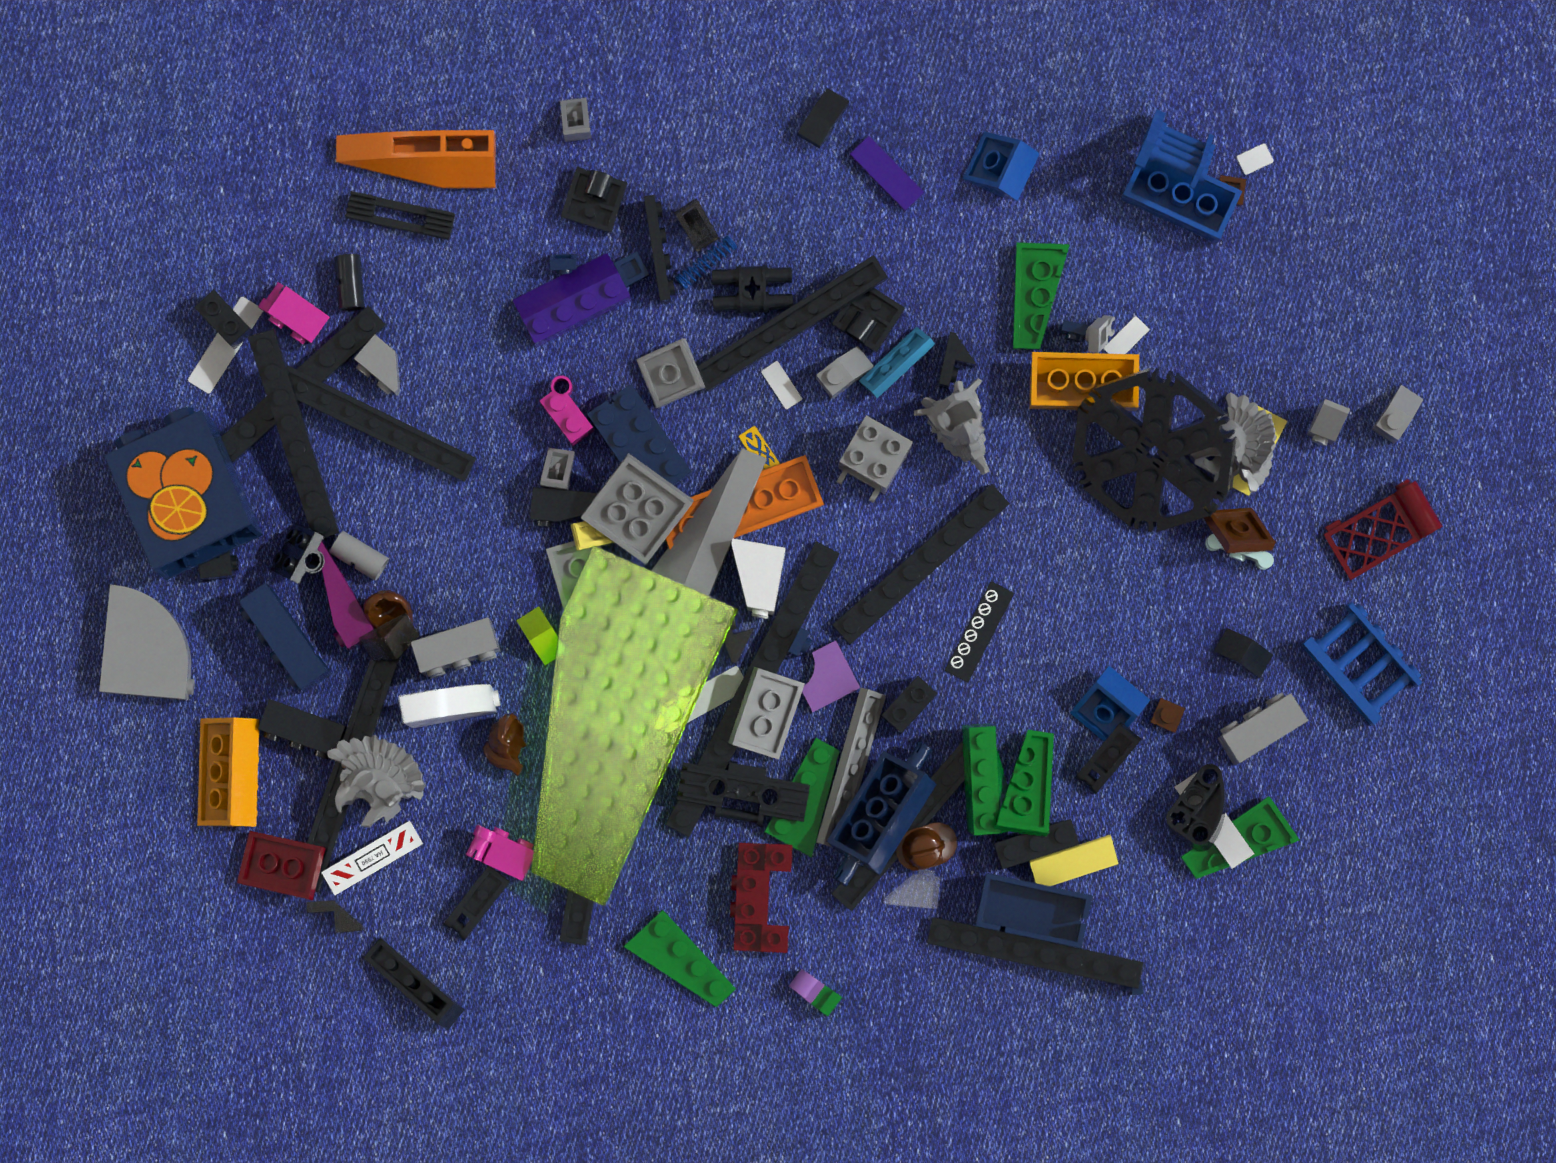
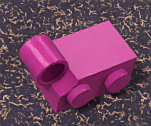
[540,376,594,446]

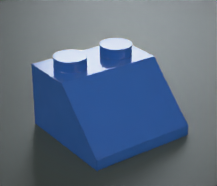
[963,131,1040,201]
[1070,666,1150,741]

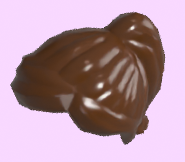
[364,590,418,636]
[483,713,527,776]

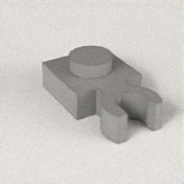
[1086,315,1115,353]

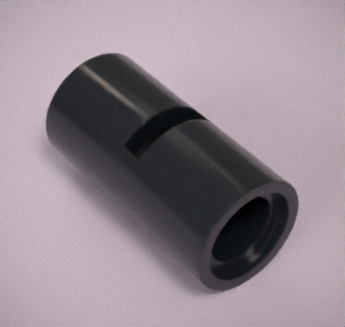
[334,254,365,311]

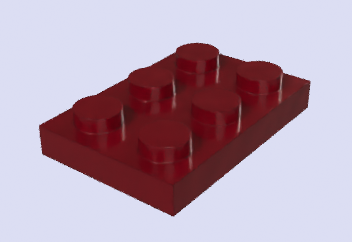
[237,831,325,900]

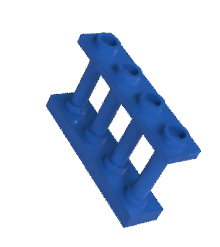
[1135,109,1216,189]
[1300,602,1422,726]

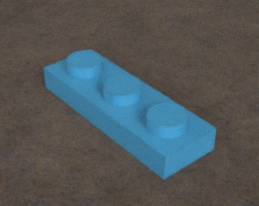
[859,327,935,398]

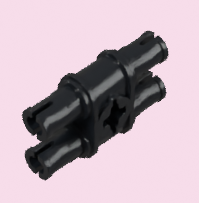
[712,264,793,315]

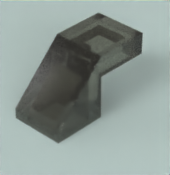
[306,900,365,933]

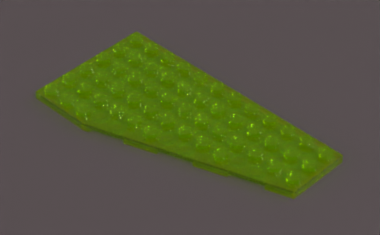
[531,545,738,906]

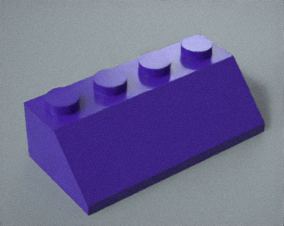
[512,253,631,348]

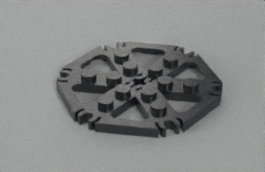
[1072,367,1237,532]

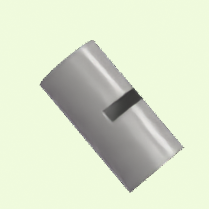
[329,531,389,581]

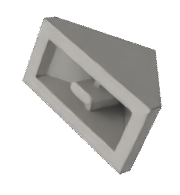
[560,98,592,142]
[540,448,575,490]

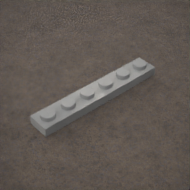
[816,688,886,847]

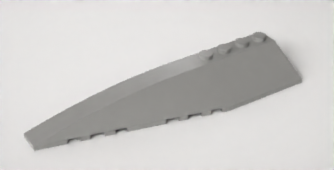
[570,448,767,755]

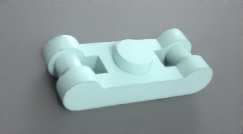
[1205,534,1274,570]

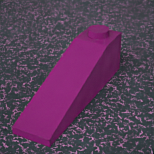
[318,541,378,650]

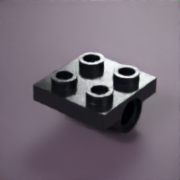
[561,167,628,234]
[832,288,905,353]
[271,523,325,584]

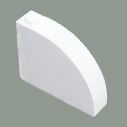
[399,684,501,728]

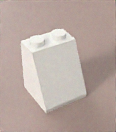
[731,538,785,619]

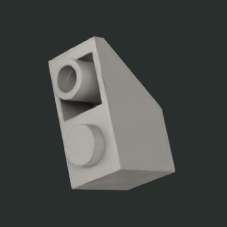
[354,335,400,396]

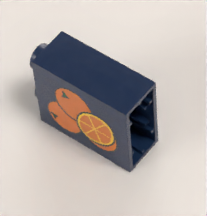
[104,407,263,581]

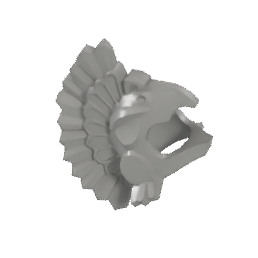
[914,378,990,475]
[1190,392,1277,492]
[327,735,426,828]

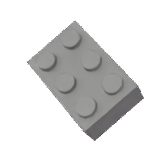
[411,617,501,679]
[1217,692,1308,765]

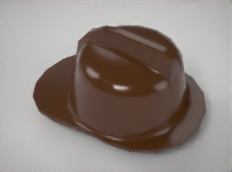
[896,822,957,871]

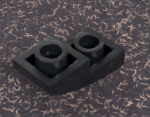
[797,88,850,149]

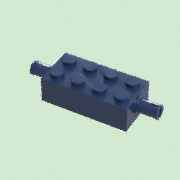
[827,741,937,887]

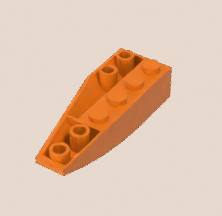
[336,130,496,189]

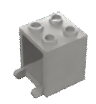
[837,415,913,503]

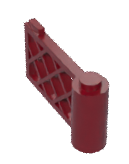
[1323,479,1443,580]

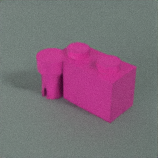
[258,282,330,344]
[465,824,537,881]

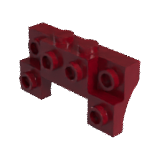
[730,843,793,953]

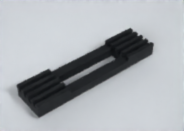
[345,191,455,240]

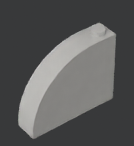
[99,585,195,700]

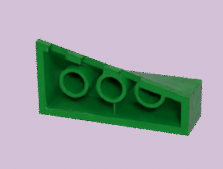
[962,723,1009,835]

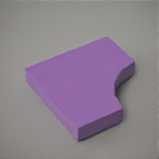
[802,641,860,713]

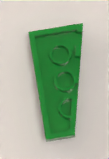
[1013,242,1070,350]
[994,730,1054,837]
[765,738,840,858]
[1180,796,1300,879]
[624,910,736,1007]

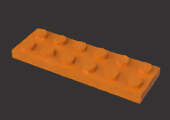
[666,455,824,550]

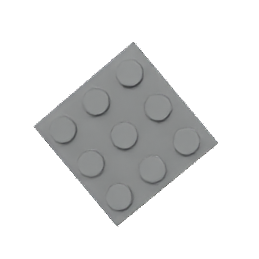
[581,453,694,564]

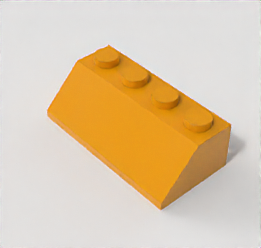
[1029,352,1139,411]
[197,717,260,827]

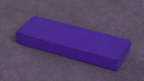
[850,136,924,211]

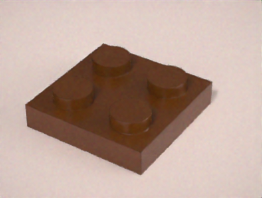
[1203,508,1276,553]

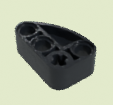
[1166,764,1226,852]

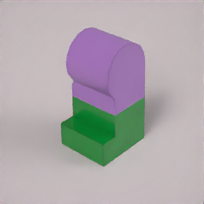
[789,969,842,1017]

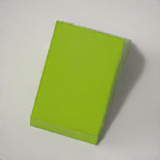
[516,606,568,666]

